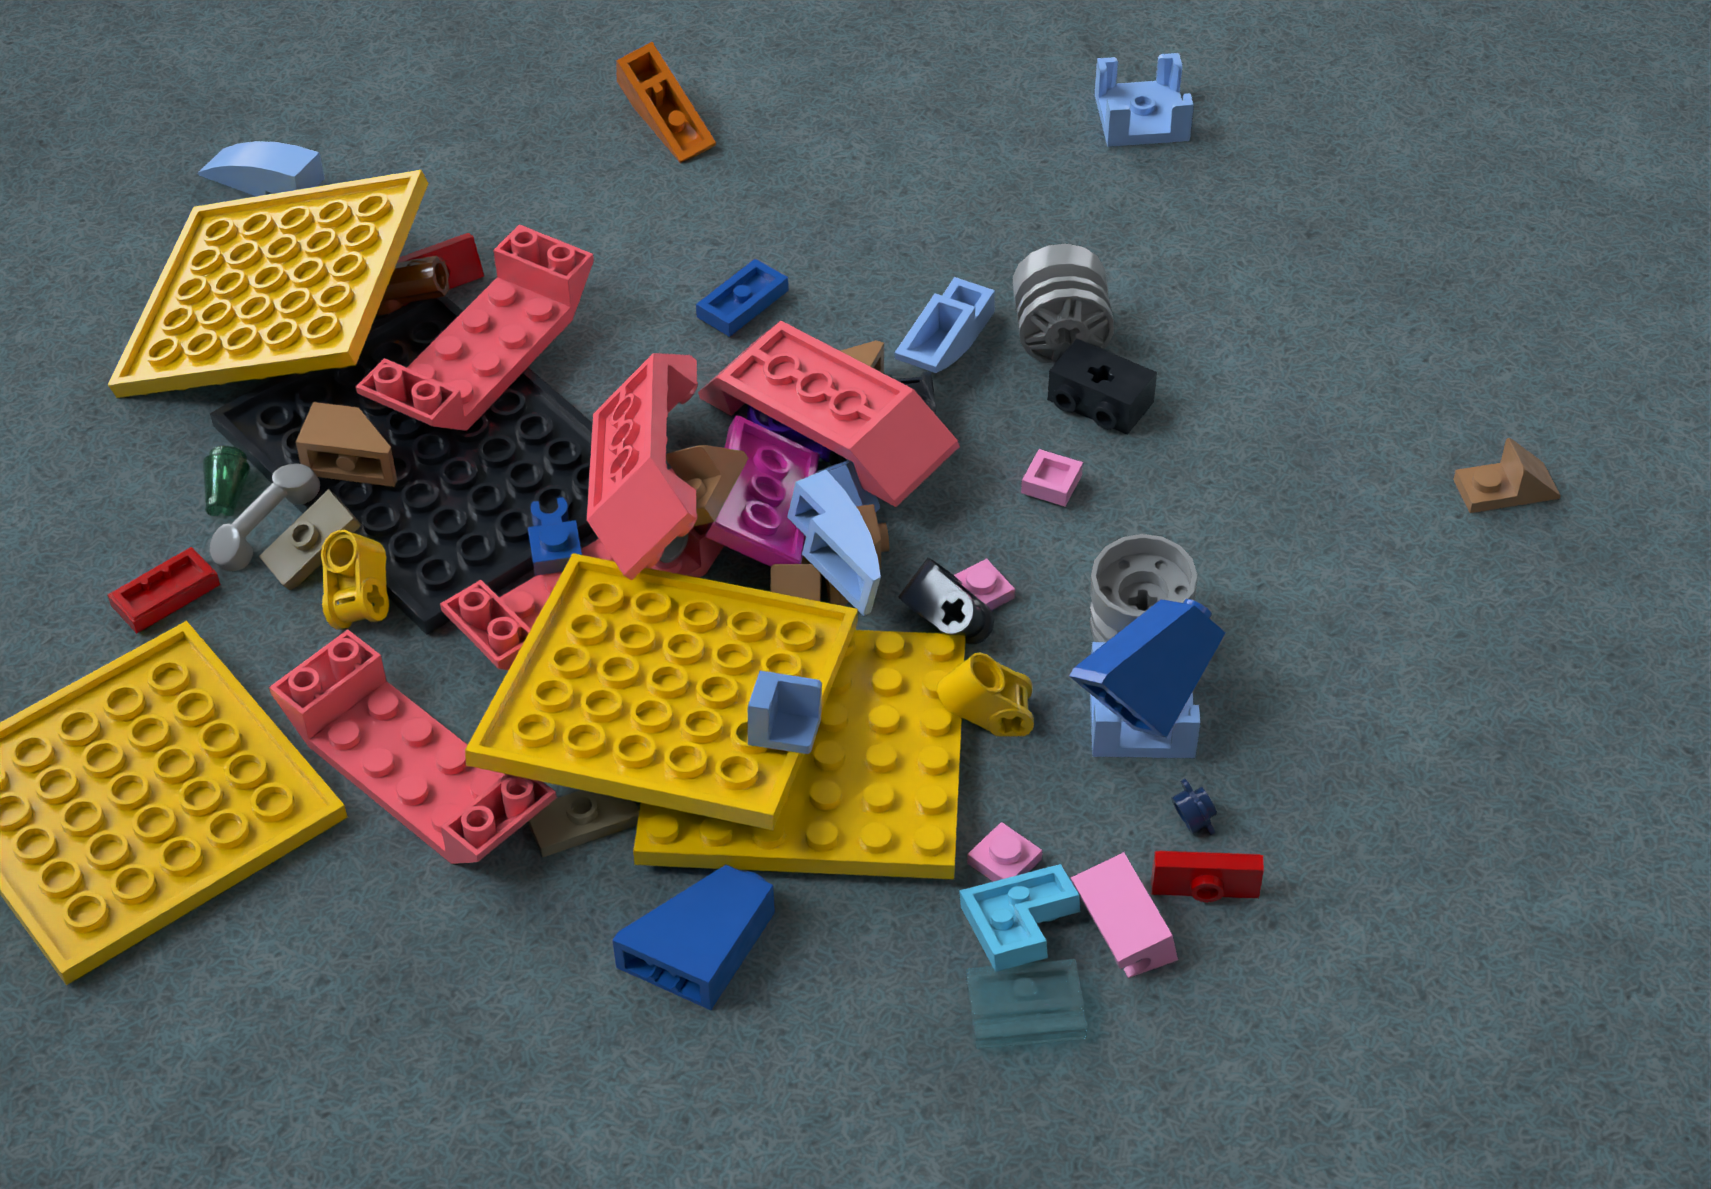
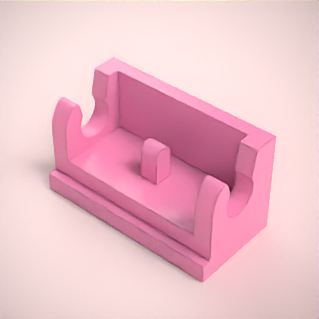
[1071,852,1178,978]

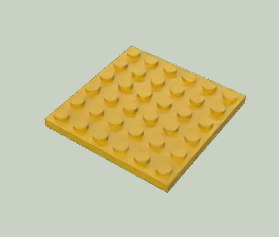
[108,170,429,398]
[465,553,858,830]
[0,621,348,985]
[633,630,965,879]

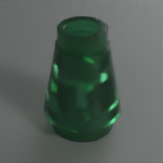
[203,446,250,516]

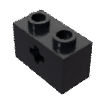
[1047,338,1157,435]

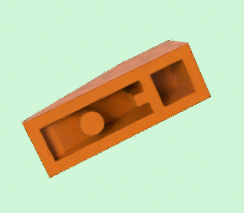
[616,42,716,163]

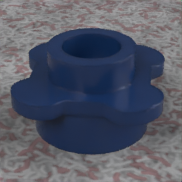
[1171,779,1217,835]

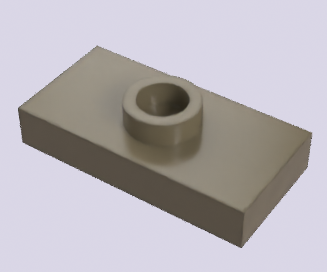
[259,489,362,590]
[527,790,639,858]

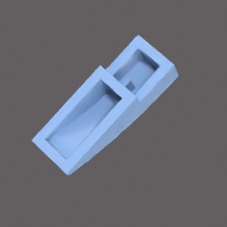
[198,141,325,197]
[895,277,995,373]
[787,470,881,616]

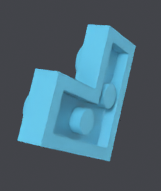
[959,864,1080,972]

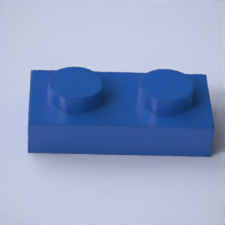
[696,259,789,337]

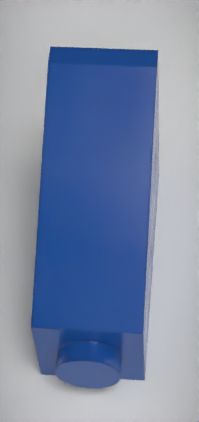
[1069,599,1226,738]
[612,865,775,1010]

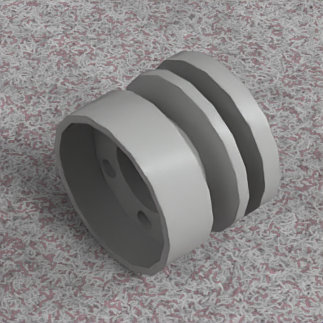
[1013,244,1114,362]
[1090,534,1197,642]

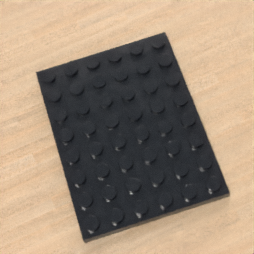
[210,296,594,635]

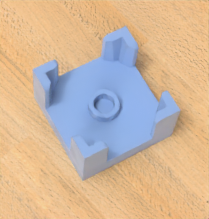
[1095,53,1194,147]
[1090,642,1200,758]

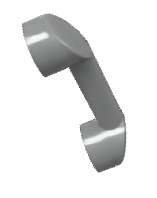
[210,464,320,571]

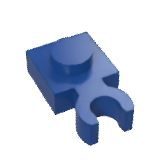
[528,497,582,576]

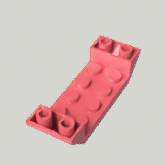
[356,224,594,431]
[698,321,960,507]
[587,353,698,580]
[440,468,724,670]
[269,630,557,864]

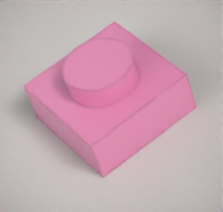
[1021,449,1083,507]
[954,559,1015,610]
[967,822,1042,882]

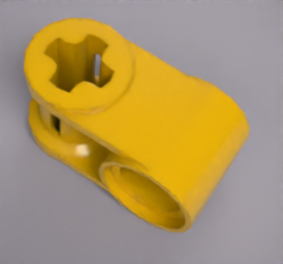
[321,530,389,630]
[937,652,1034,736]

